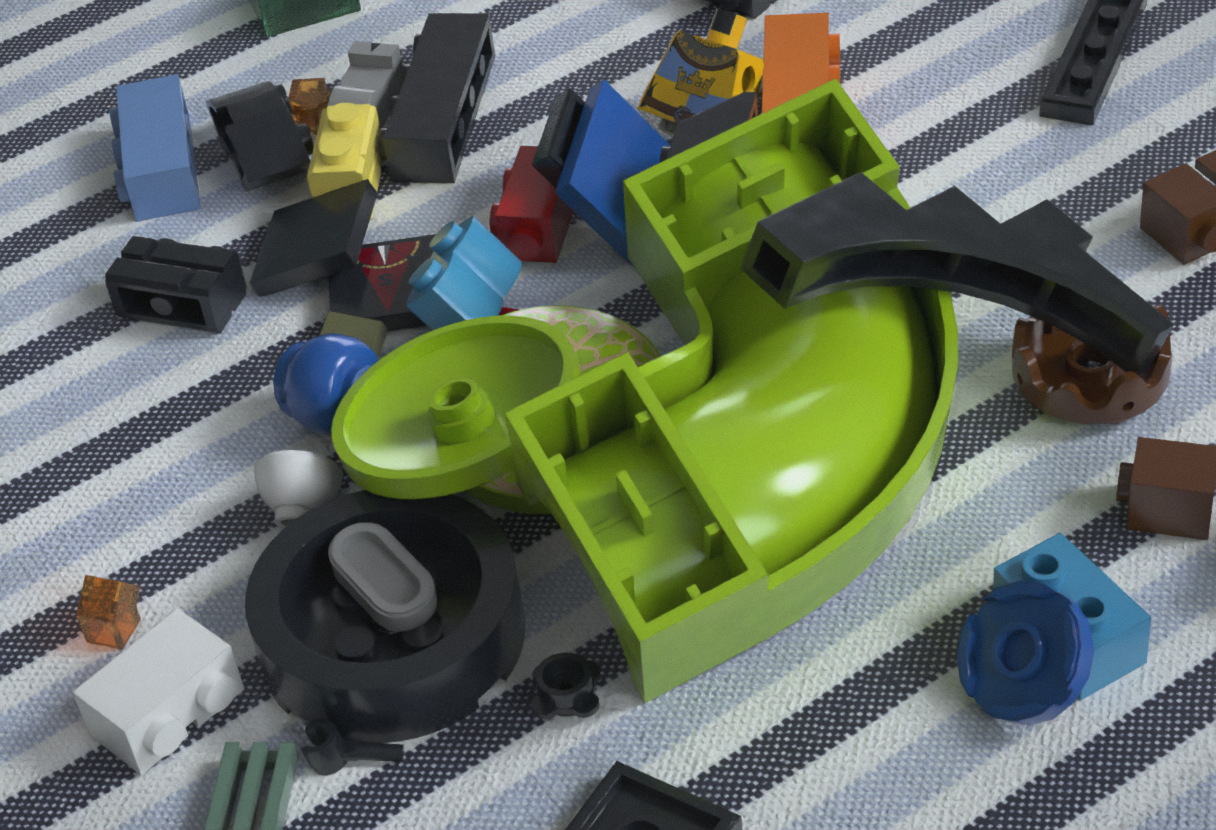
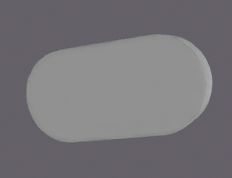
[328,523,437,631]

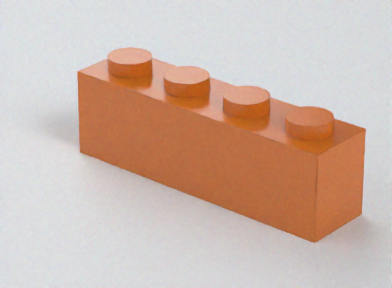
[762,12,841,114]

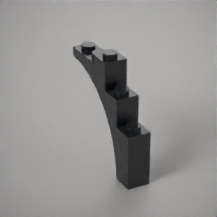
[740,172,1174,376]

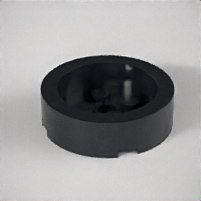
[245,490,525,743]

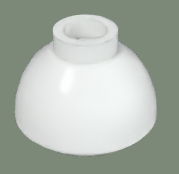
[255,450,343,528]

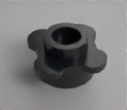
[530,652,601,719]

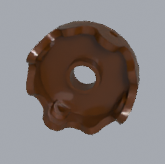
[1012,304,1172,424]

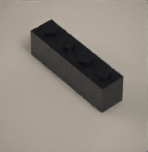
[378,13,496,183]

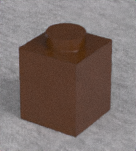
[1116,437,1216,540]

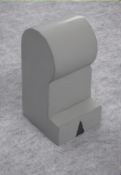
[328,41,403,132]

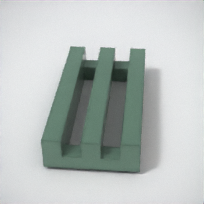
[204,742,298,830]

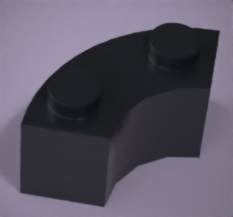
[206,81,314,192]

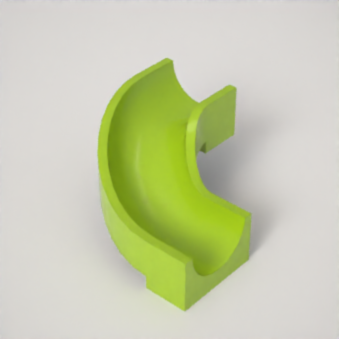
[505,78,958,703]

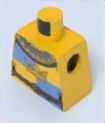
[637,8,764,123]

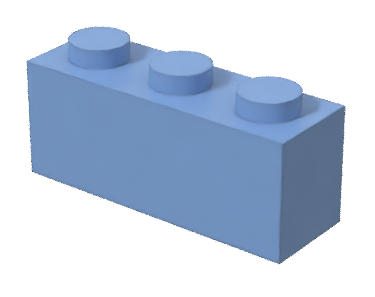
[109,74,201,222]

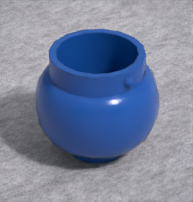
[273,333,379,436]

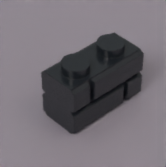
[105,236,247,333]

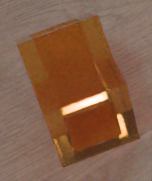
[288,78,332,135]
[76,575,141,650]

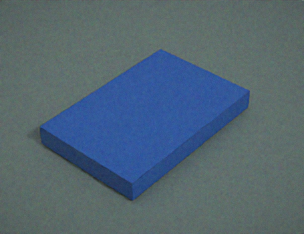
[555,79,670,266]

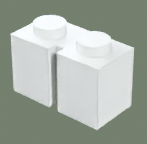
[72,608,244,776]

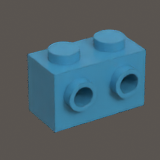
[993,532,1151,701]

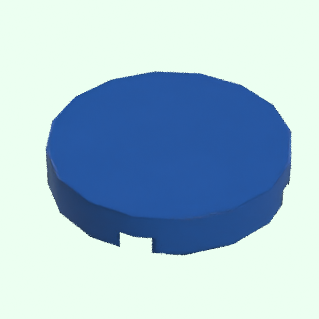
[956,580,1094,726]

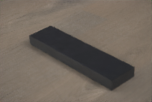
[1039,0,1147,126]

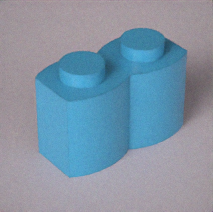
[406,215,522,330]

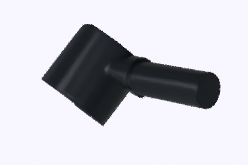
[301,719,404,776]

